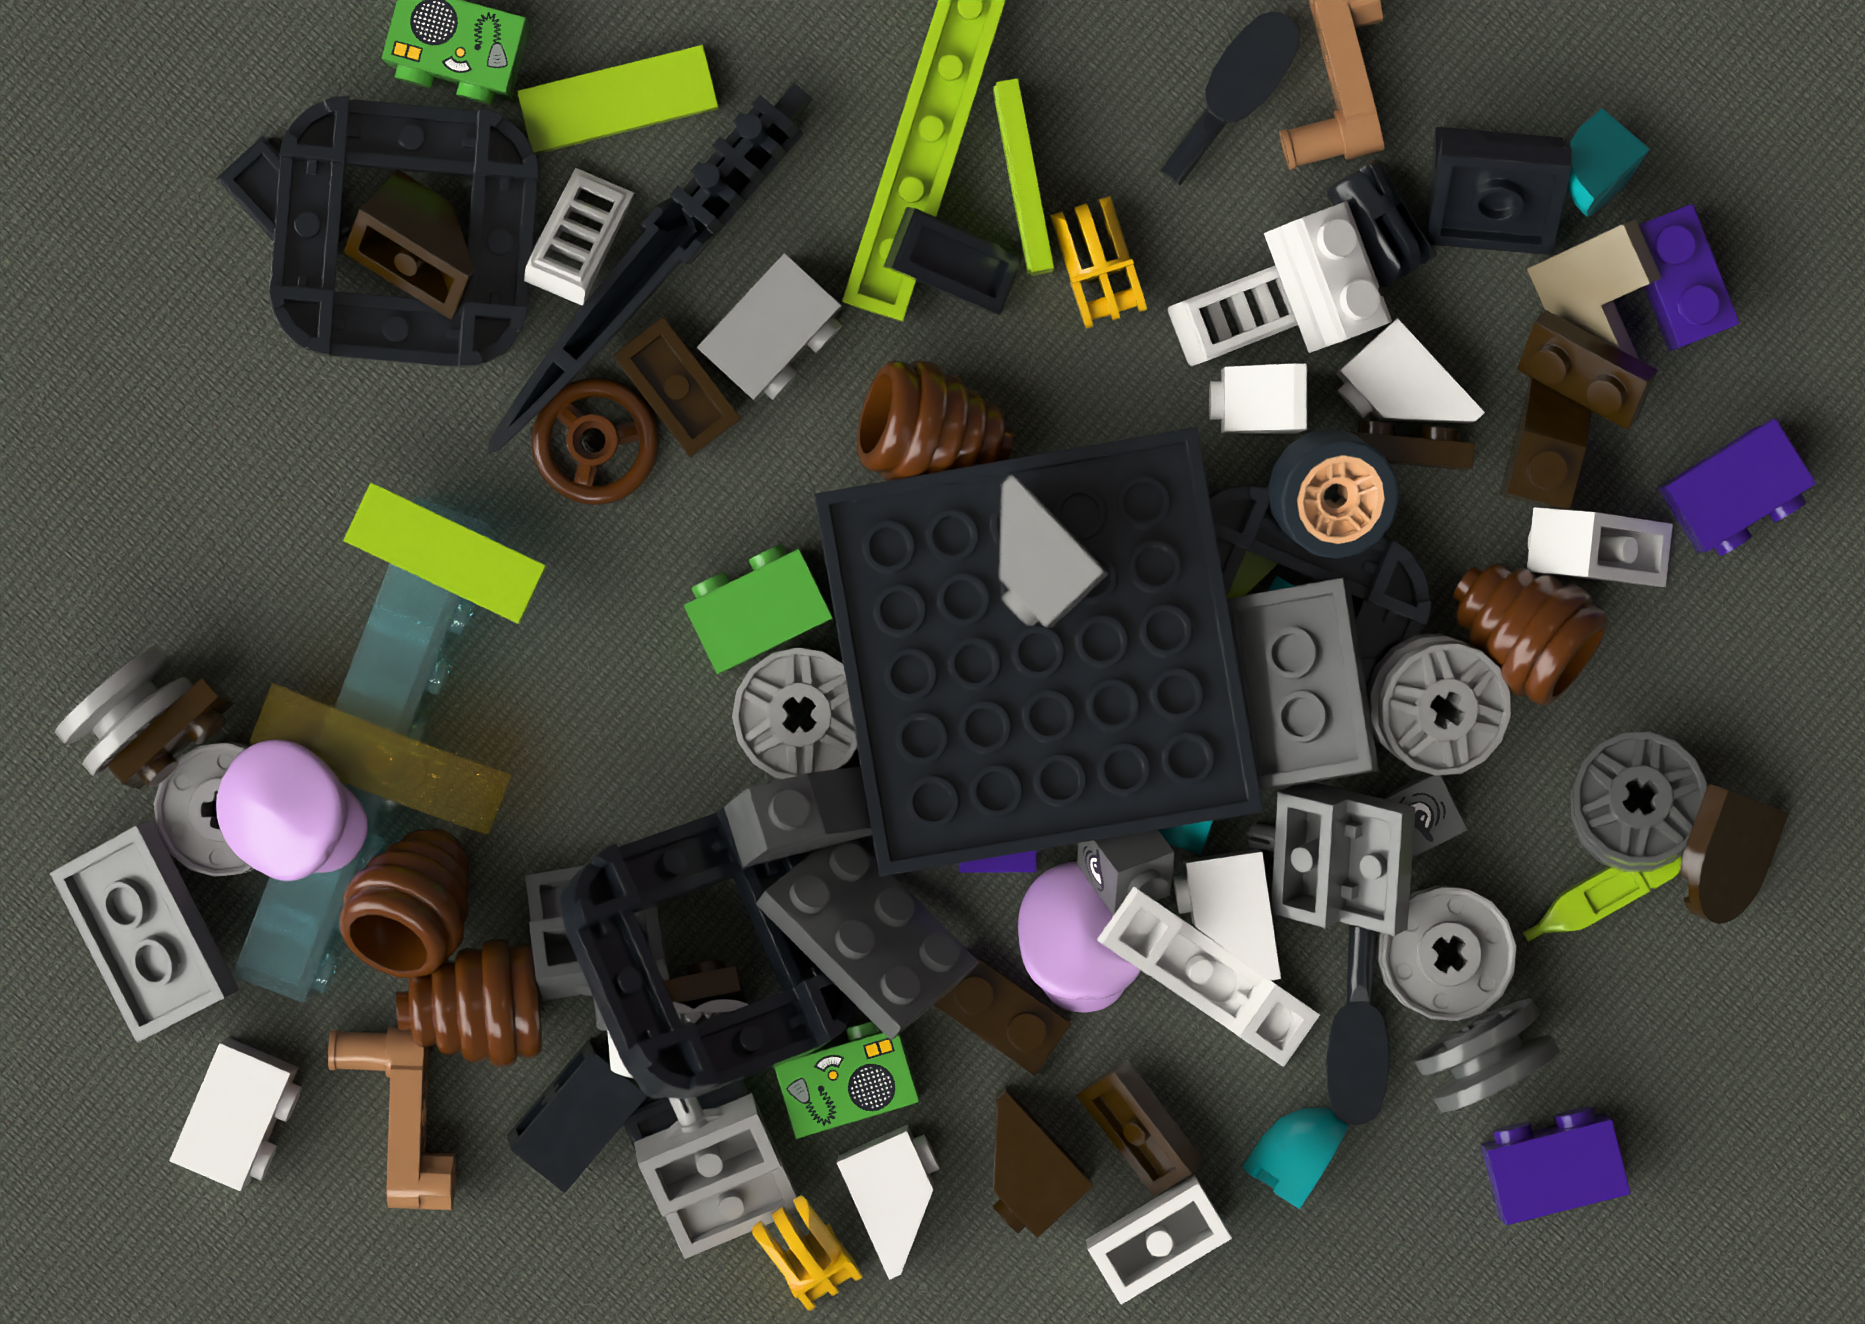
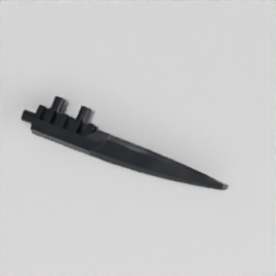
[488,83,813,453]

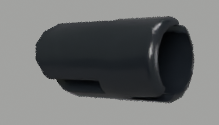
[1327,160,1437,287]

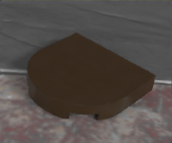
[1680,784,1789,924]

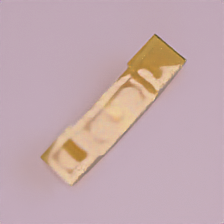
[249,682,512,835]

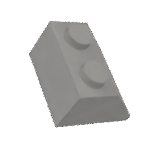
[1000,475,1109,627]

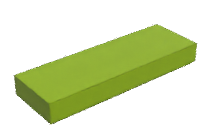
[517,45,719,154]
[993,78,1054,277]
[343,483,547,624]

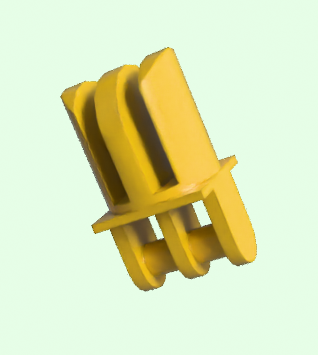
[1050,195,1147,329]
[752,1195,863,1312]

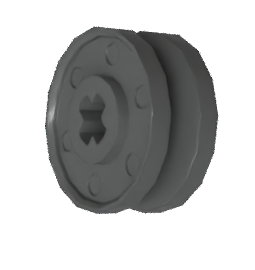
[1569,732,1707,872]
[1413,998,1560,1113]

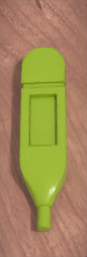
[1522,856,1682,942]

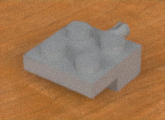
[634,1093,798,1259]

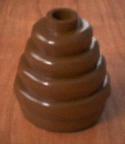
[857,360,1013,481]
[1453,563,1608,705]
[339,829,470,978]
[396,939,543,1067]

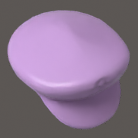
[216,739,368,881]
[1018,861,1141,1013]

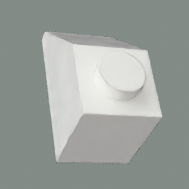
[1336,318,1485,424]
[1209,364,1307,434]
[1527,508,1673,587]
[1173,849,1281,981]
[837,1124,940,1280]

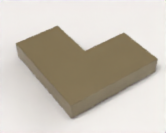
[1527,219,1661,359]

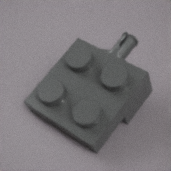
[1248,783,1416,936]
[525,865,670,1031]

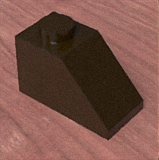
[344,169,475,320]
[1499,377,1592,510]
[993,1086,1093,1238]

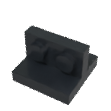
[1425,127,1572,255]

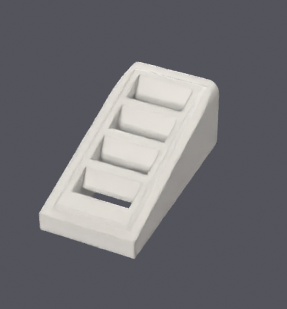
[524,168,634,306]
[1168,265,1298,366]

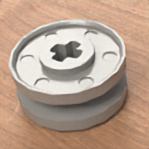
[1366,633,1511,776]
[55,645,193,776]
[732,647,858,779]
[154,742,255,877]
[1376,885,1516,1021]

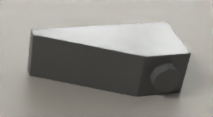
[724,766,872,867]

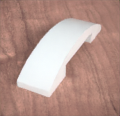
[1097,887,1320,1067]

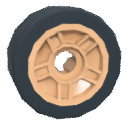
[1268,429,1399,559]

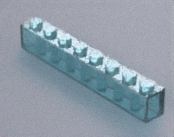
[232,496,498,1003]

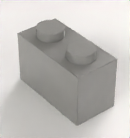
[697,253,842,402]

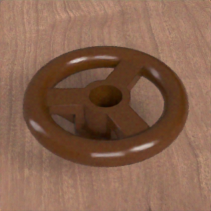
[531,378,659,505]

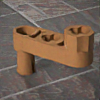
[1279,0,1384,170]
[328,1027,457,1211]

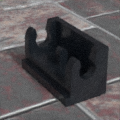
[507,1039,647,1193]

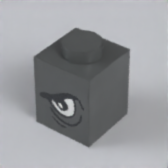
[1379,773,1467,858]
[1077,830,1174,916]

